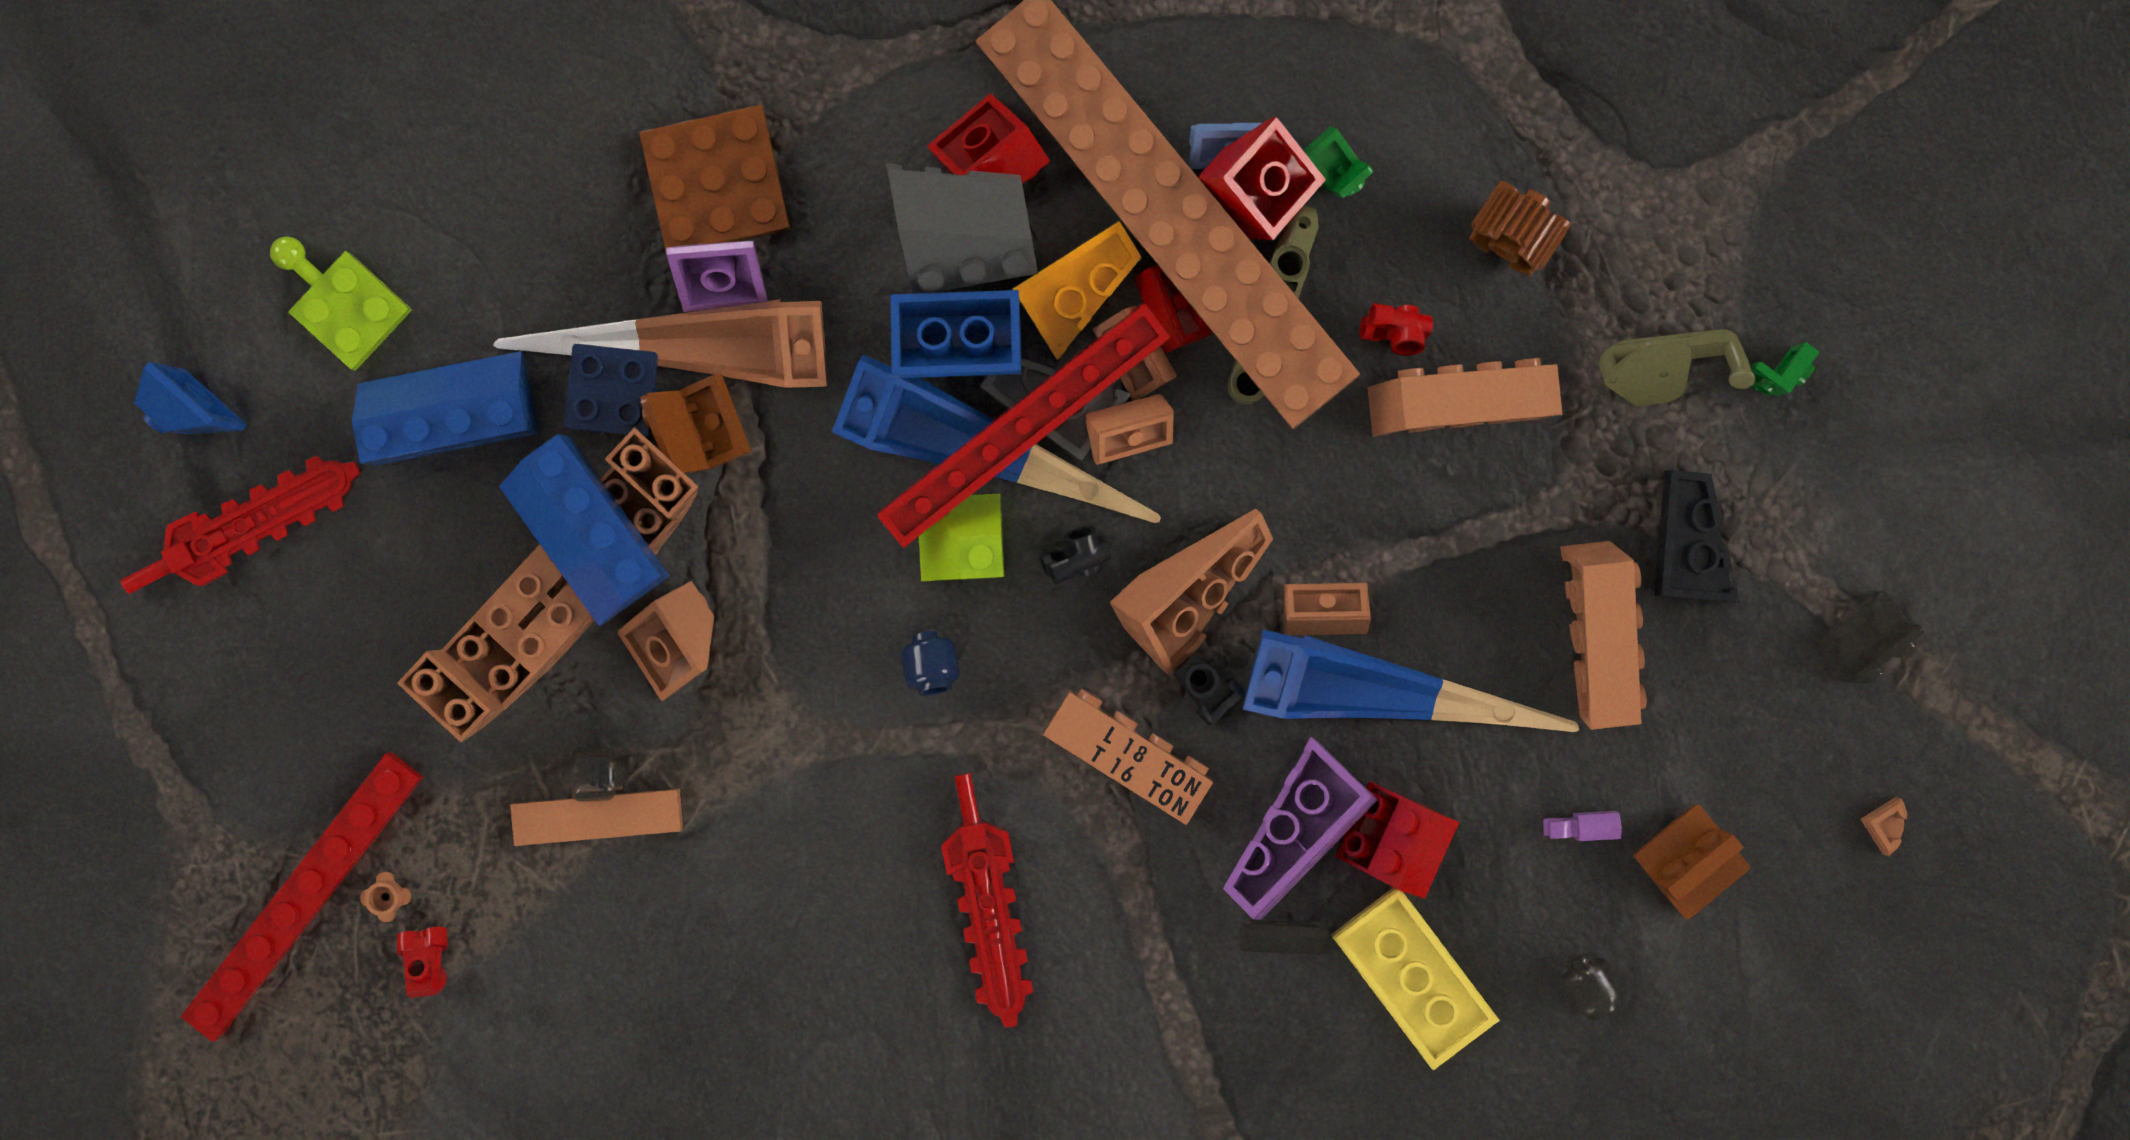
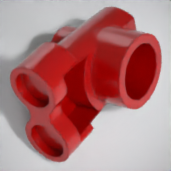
[1359,303,1433,356]
[397,927,448,998]

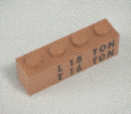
[1043,688,1213,825]

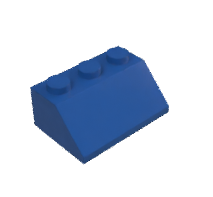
[891,290,1021,378]

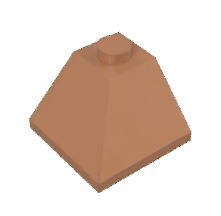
[617,581,714,701]

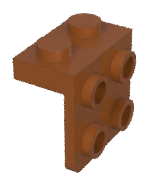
[641,374,752,474]

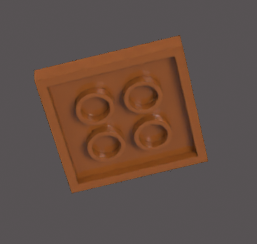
[639,104,791,252]

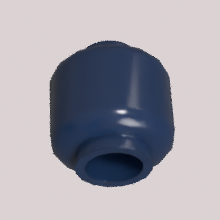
[901,631,960,696]

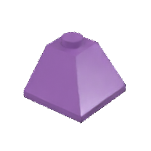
[666,241,768,312]

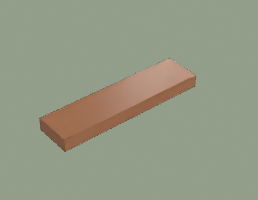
[510,788,683,846]

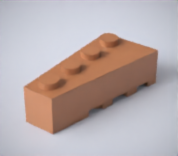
[1367,358,1563,437]
[1560,541,1647,730]

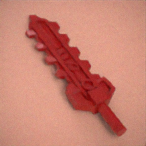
[120,456,362,594]
[941,773,1033,1028]

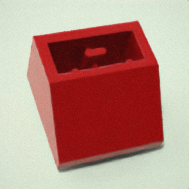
[1335,781,1459,899]

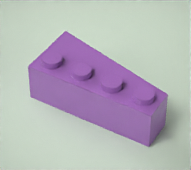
[1223,737,1378,920]

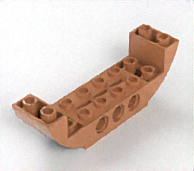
[397,428,699,742]

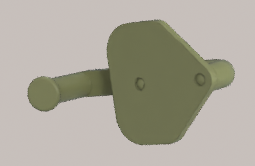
[1598,329,1755,406]

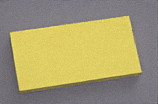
[1331,888,1500,1070]

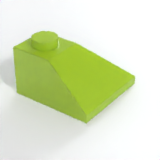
[919,494,1005,581]

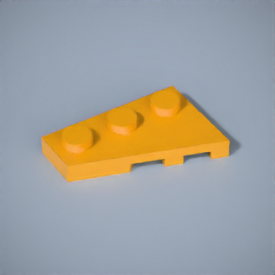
[1012,221,1141,360]

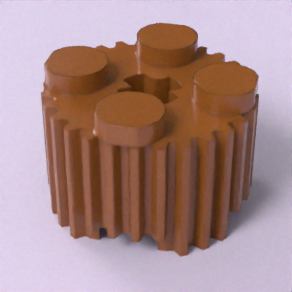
[1469,181,1571,277]

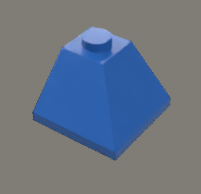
[134,361,247,434]

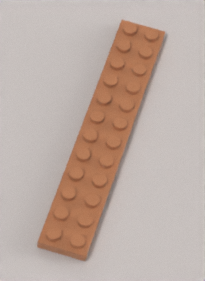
[975,0,1360,430]

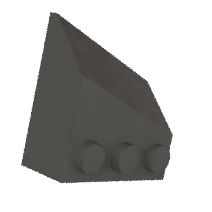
[886,163,1038,294]

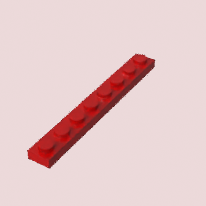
[876,303,1171,548]
[180,752,424,1042]

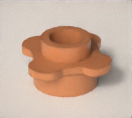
[360,872,412,922]

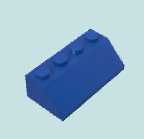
[352,351,540,466]
[499,434,670,626]

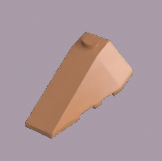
[1110,509,1273,675]

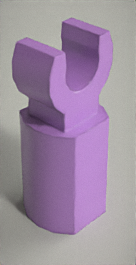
[1543,811,1622,841]

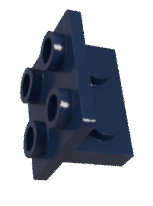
[564,344,664,437]

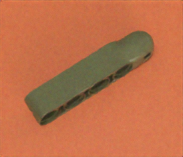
[1227,205,1319,405]

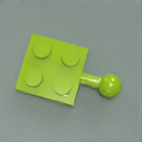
[270,236,412,371]

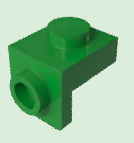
[1303,126,1373,198]
[1750,342,1820,397]

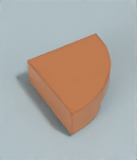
[1861,797,1907,856]

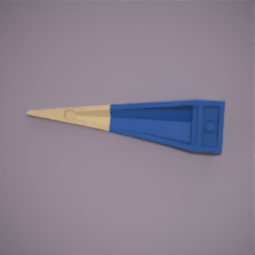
[832,354,1161,523]
[1243,630,1579,732]

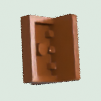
[1633,804,1750,919]

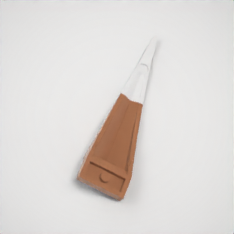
[493,300,828,388]

